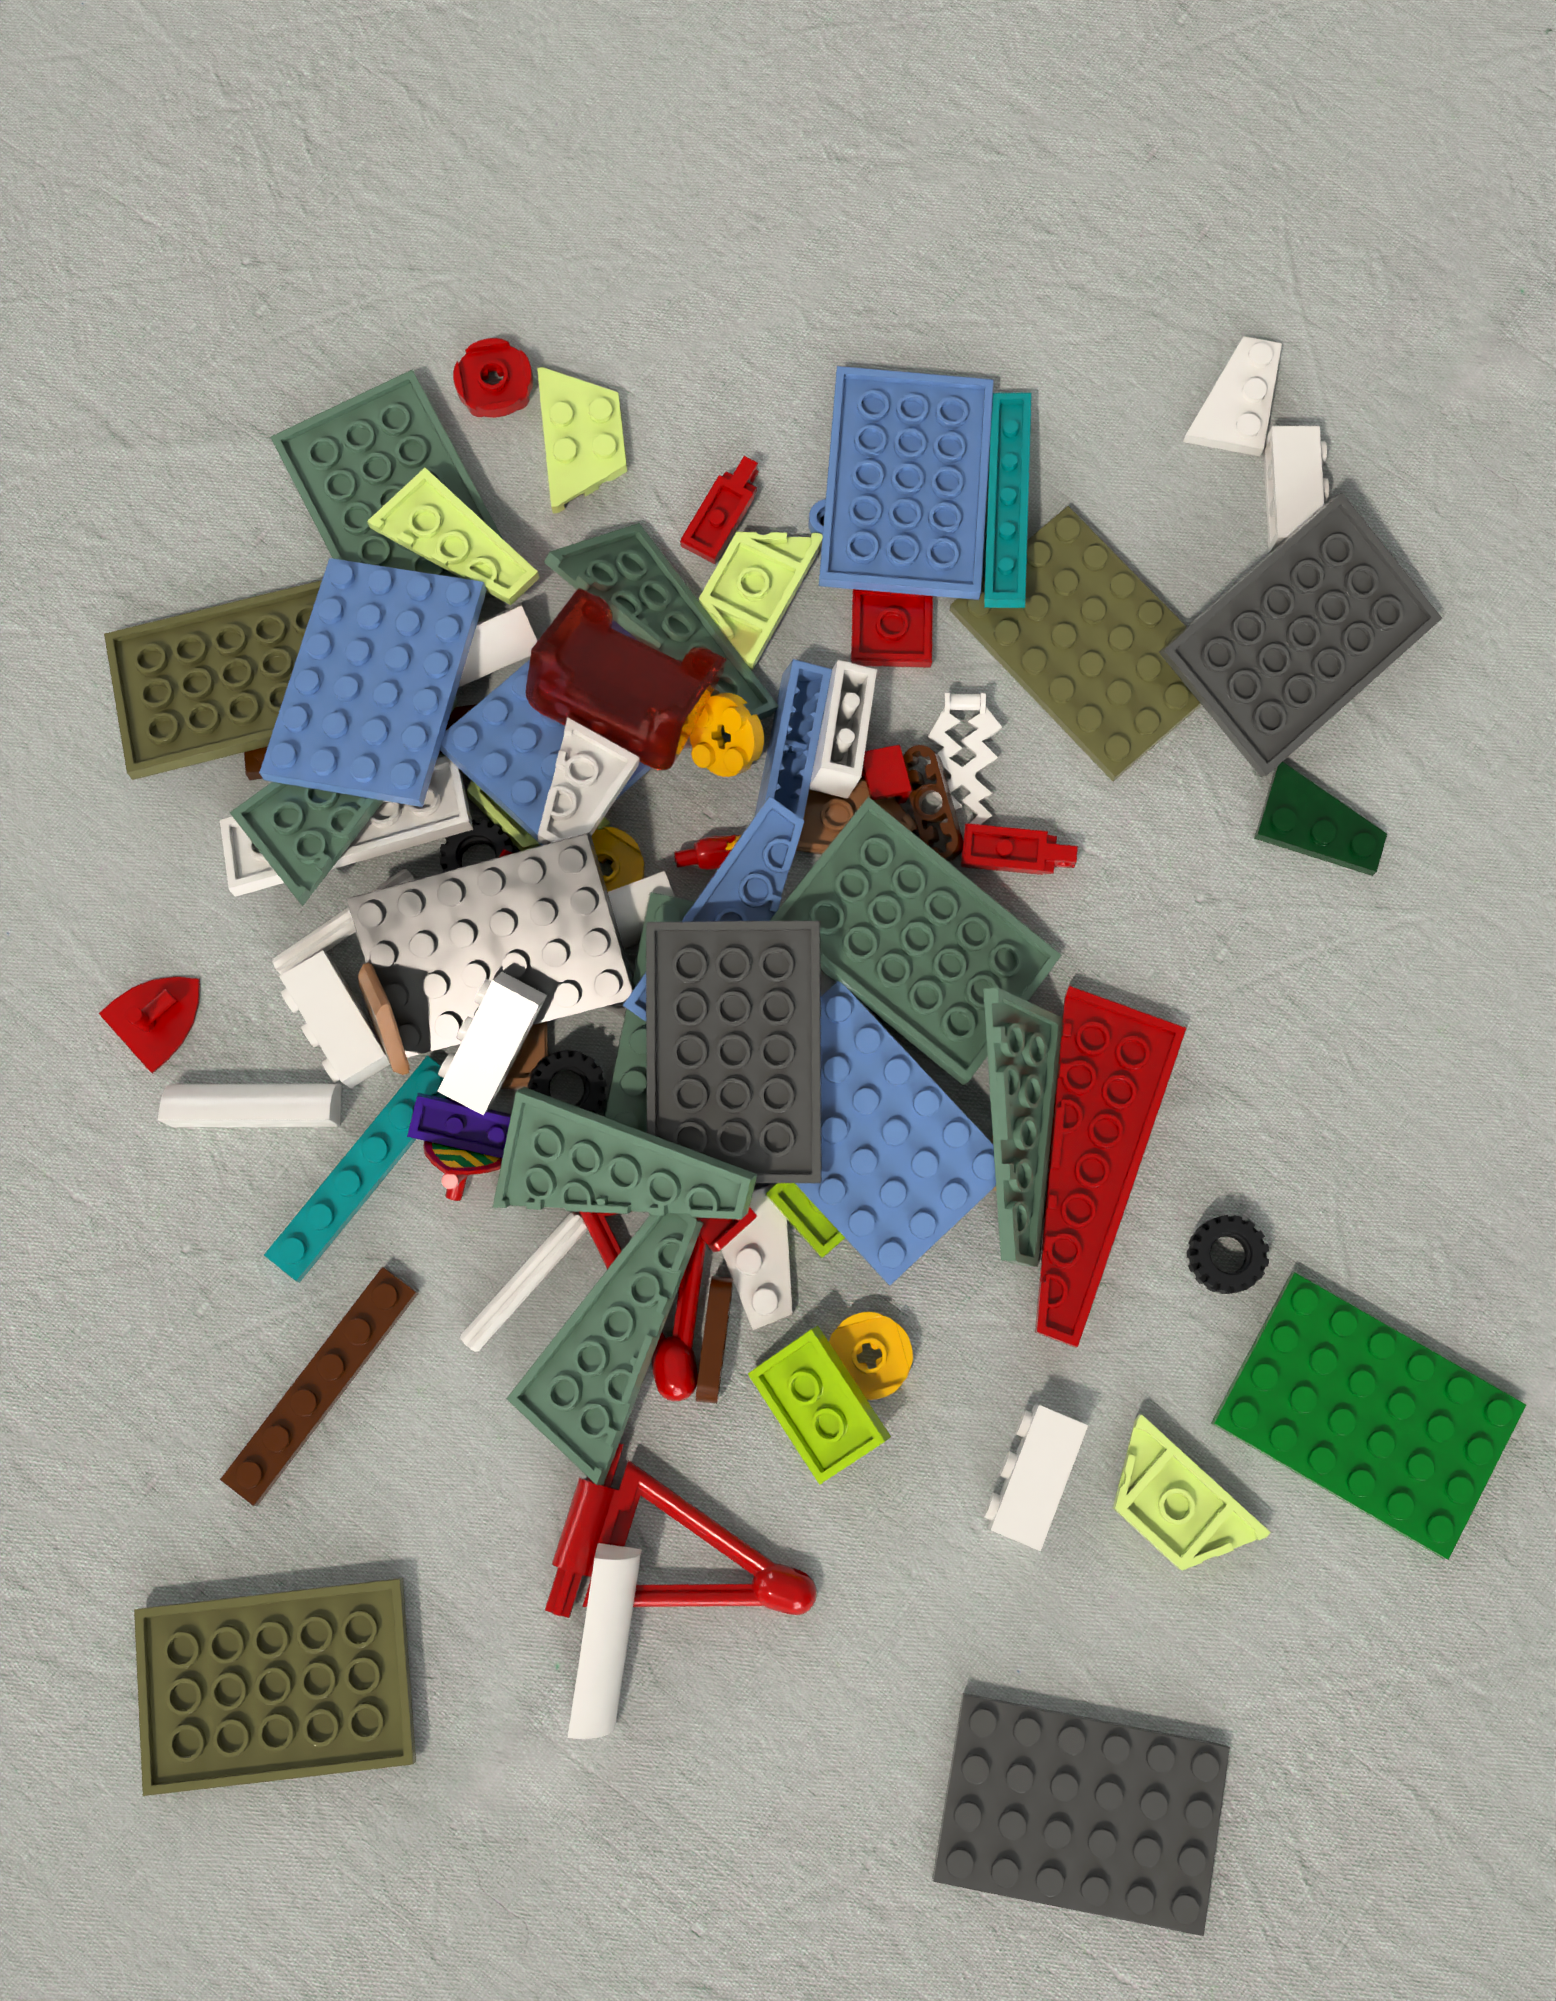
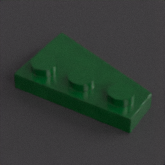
[1254,762,1387,876]

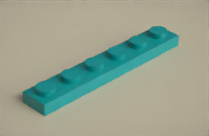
[984,393,1032,608]
[264,1055,450,1283]

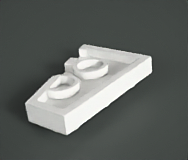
[1183,336,1282,456]
[538,717,640,845]
[721,1183,793,1331]

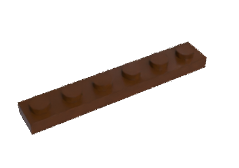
[220,1267,419,1506]

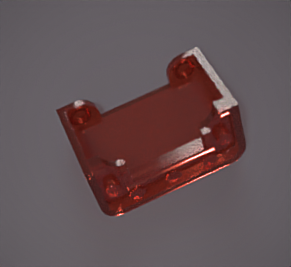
[525,588,726,770]

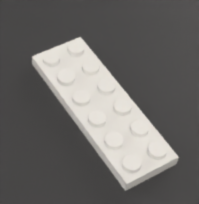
[220,756,473,897]

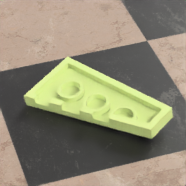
[367,468,540,605]

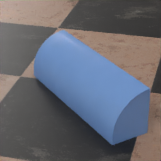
[754,659,832,819]

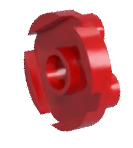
[453,338,533,418]

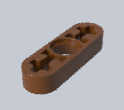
[903,745,963,862]
[696,1276,733,1404]

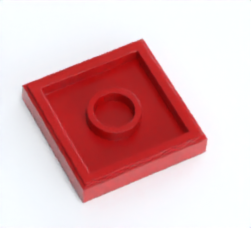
[851,589,933,668]

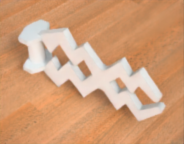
[928,692,1002,834]

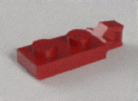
[680,456,759,564]
[961,823,1078,875]

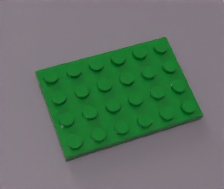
[1211,1272,1526,1560]

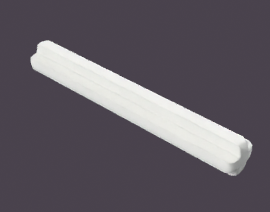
[272,869,415,975]
[460,1212,588,1352]

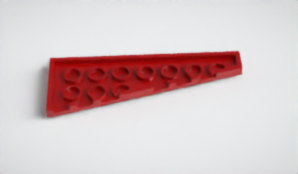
[1035,986,1186,1348]

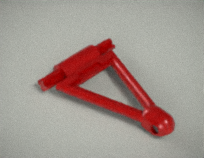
[579,1211,706,1402]
[545,1443,817,1618]

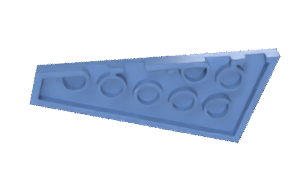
[622,796,804,1022]

